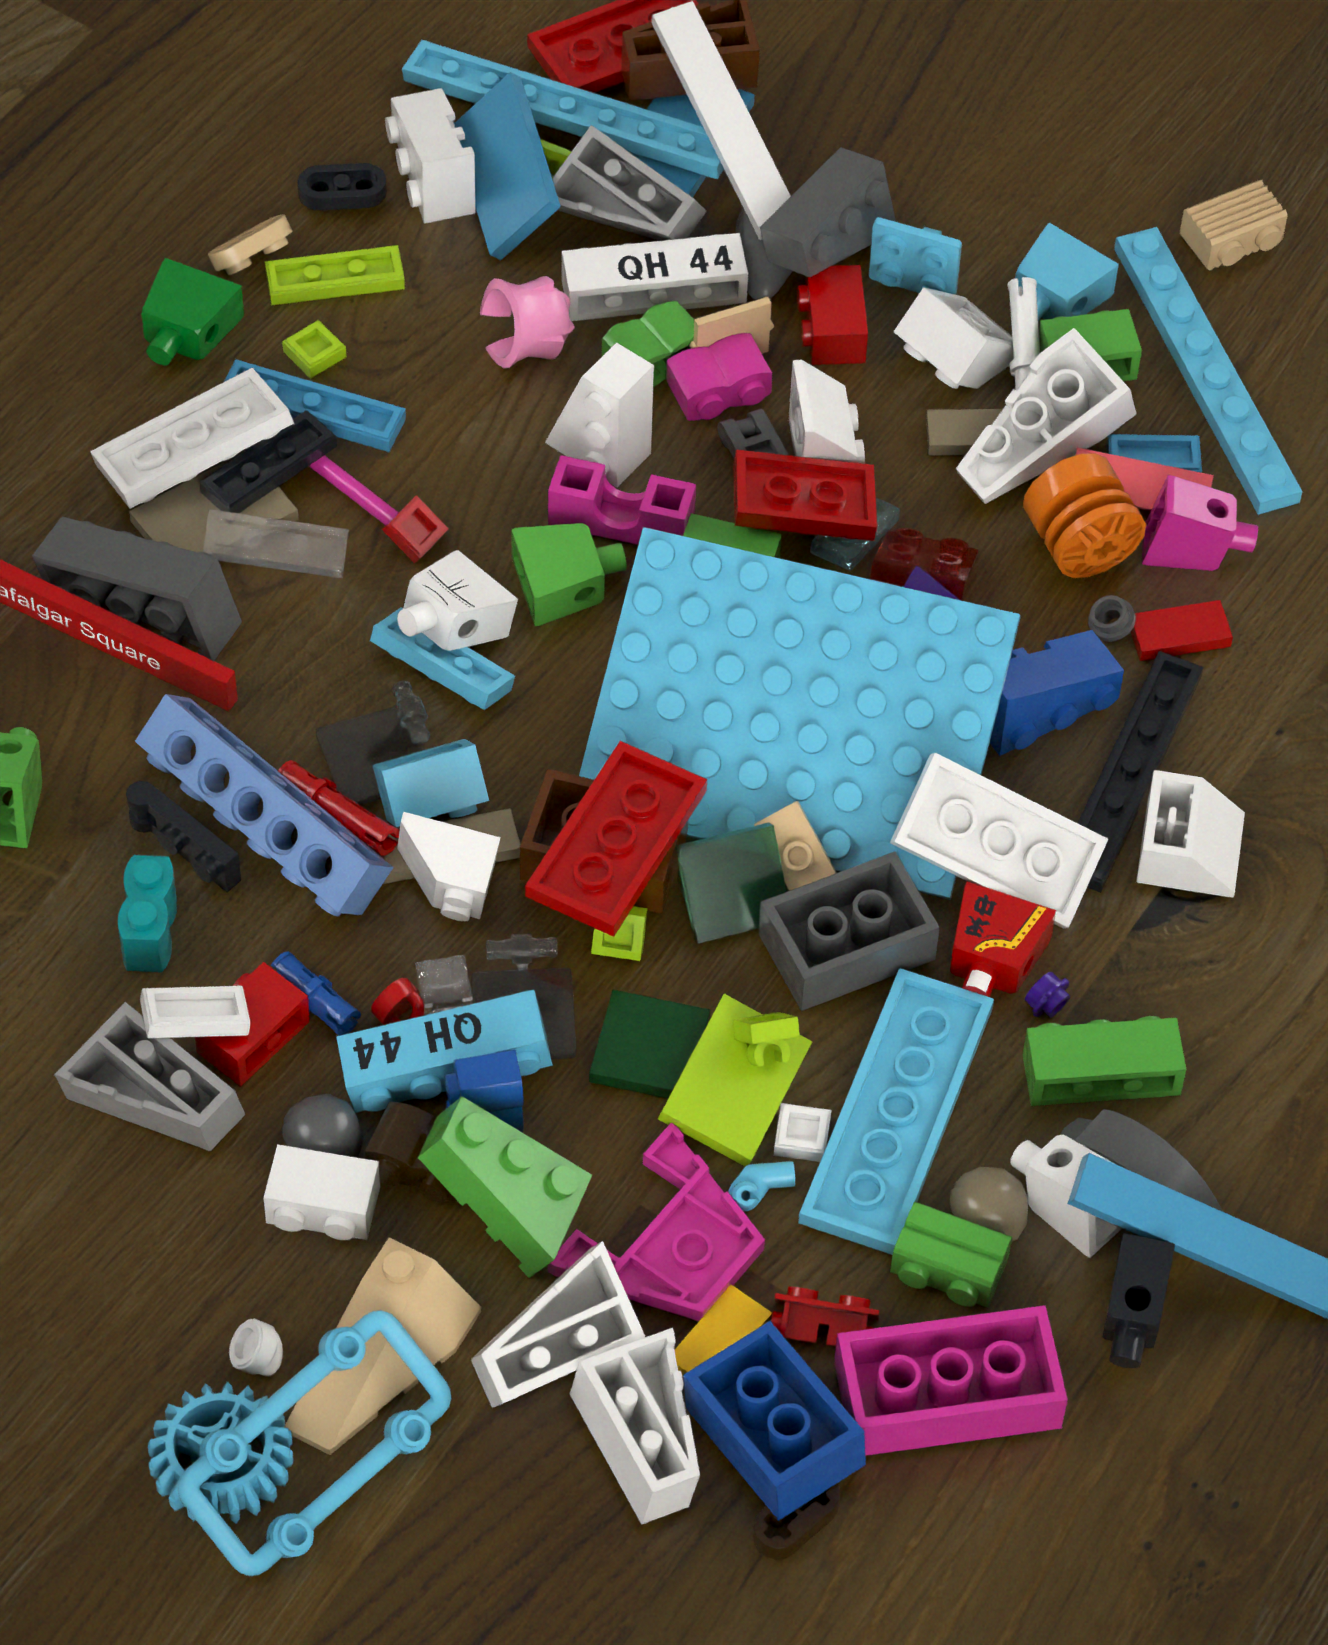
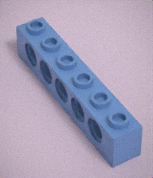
[135,694,394,916]

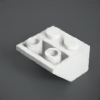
[1136,770,1245,898]

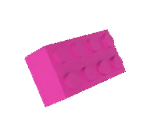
[834,1305,1068,1456]

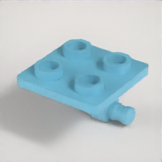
[869,217,962,295]

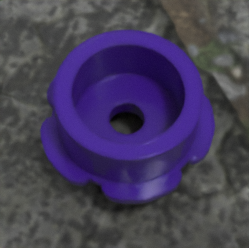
[1025,972,1071,1018]

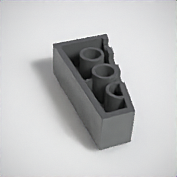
[32,516,242,661]

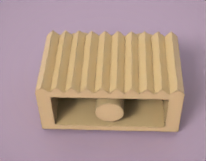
[1180,180,1288,271]

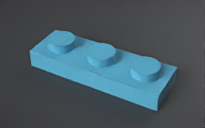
[370,607,515,710]

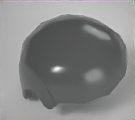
[282,1093,363,1158]

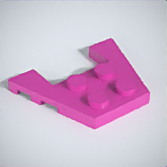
[548,1123,765,1321]

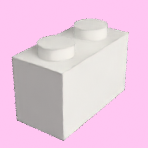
[264,1145,380,1240]

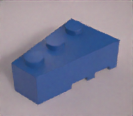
[990,630,1124,756]

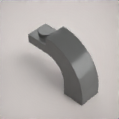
[1061,1109,1223,1212]

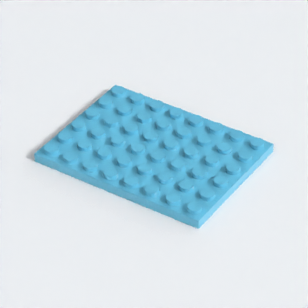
[579,527,1021,900]

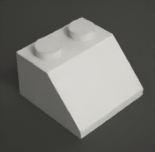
[894,287,1014,389]
[789,360,865,464]
[397,812,500,921]

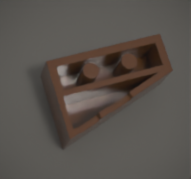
[621,0,760,101]

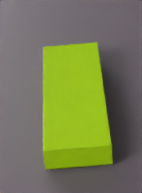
[265,245,405,305]

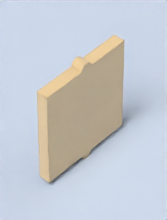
[689,297,774,354]

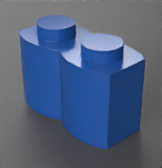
[445,1050,524,1133]

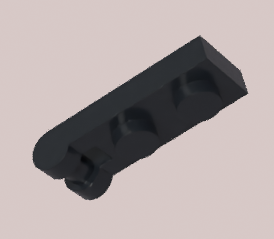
[126,781,241,893]

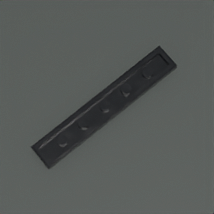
[1077,651,1204,893]

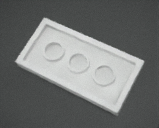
[90,368,294,509]
[890,753,1108,929]

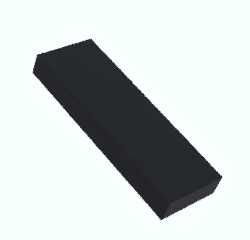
[199,410,337,519]

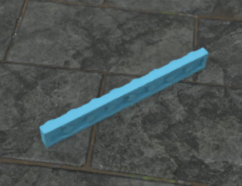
[402,40,724,179]
[1114,227,1302,515]

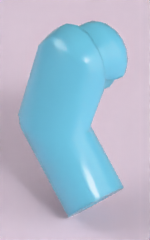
[728,1161,795,1212]

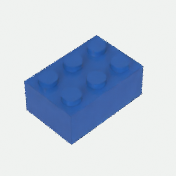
[683,1321,866,1520]

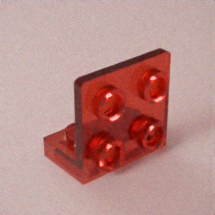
[870,528,979,601]

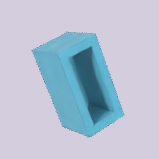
[373,739,489,827]

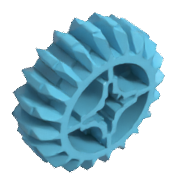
[148,1381,294,1524]

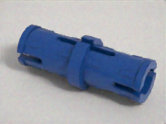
[271,951,361,1036]

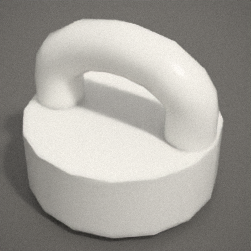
[229,1319,283,1376]

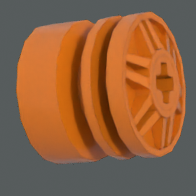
[1023,453,1146,578]

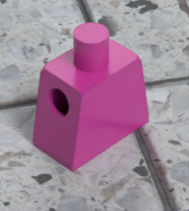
[1142,475,1258,571]

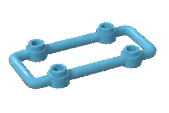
[178,1310,451,1576]

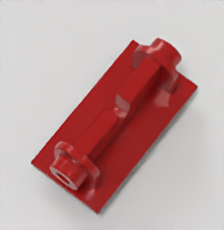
[771,1286,879,1347]

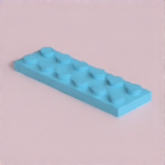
[798,968,994,1255]

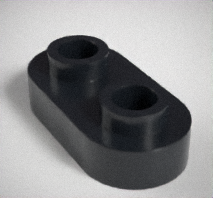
[297,163,387,210]

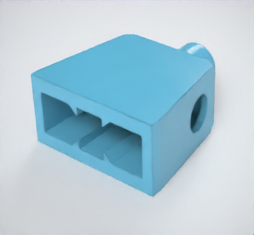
[1015,223,1119,320]

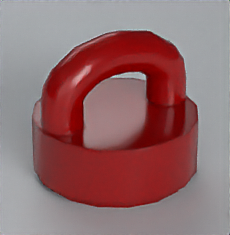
[371,978,425,1025]

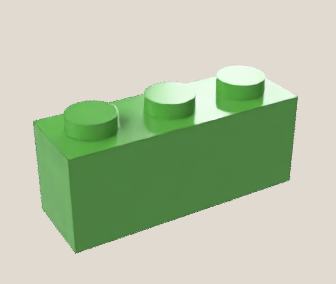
[1023,1016,1186,1106]

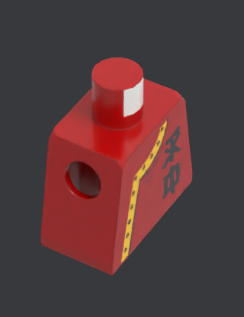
[950,881,1056,997]

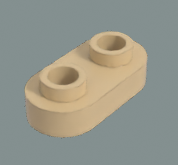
[208,214,292,275]

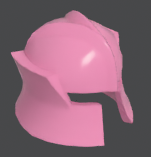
[480,276,575,368]

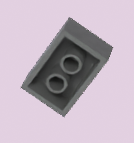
[759,851,940,1011]

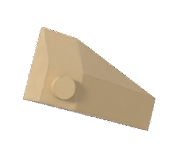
[284,1238,481,1455]

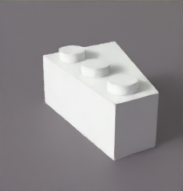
[545,343,654,487]
[471,1241,645,1408]

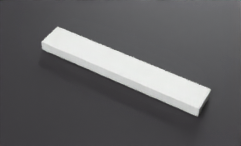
[651,1,791,240]

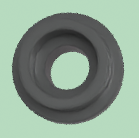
[1088,595,1136,642]

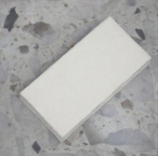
[140,986,251,1038]

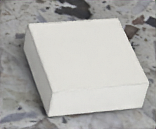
[774,1103,831,1162]

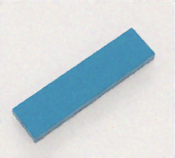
[224,359,406,452]

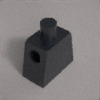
[1102,1233,1175,1368]

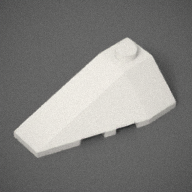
[956,328,1136,504]

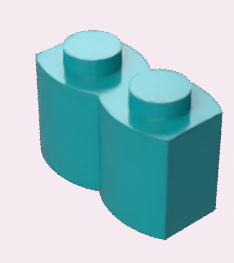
[118,855,177,972]

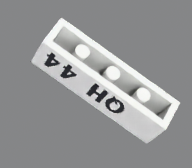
[562,233,748,321]

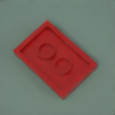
[733,449,877,541]

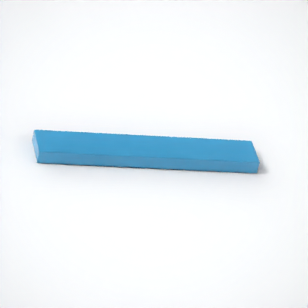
[1067,1153,1328,1319]

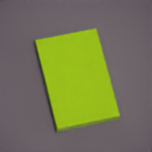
[658,994,813,1166]

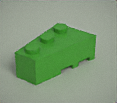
[418,1096,592,1278]

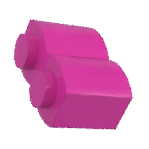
[666,333,772,421]

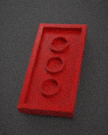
[527,0,699,93]
[525,741,707,937]

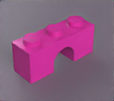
[548,455,696,545]

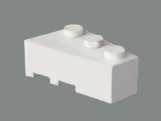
[385,88,476,224]
[570,1328,700,1524]

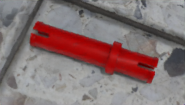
[278,760,400,856]

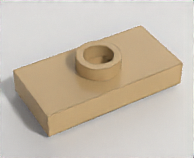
[754,801,837,891]

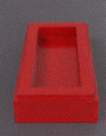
[1131,600,1233,661]

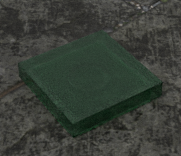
[675,822,787,943]

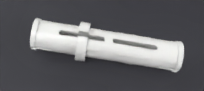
[1008,277,1040,390]

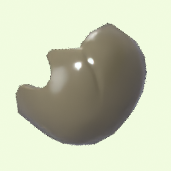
[950,1167,1028,1242]

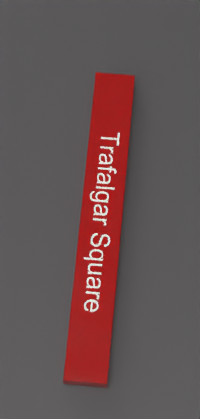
[0,559,238,712]

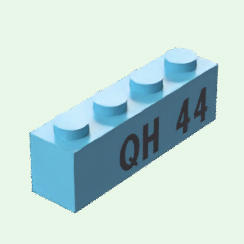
[336,989,553,1113]

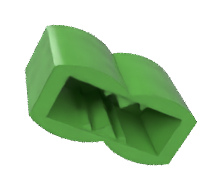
[602,301,694,387]

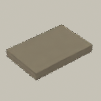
[129,449,299,562]

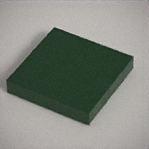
[589,989,710,1099]

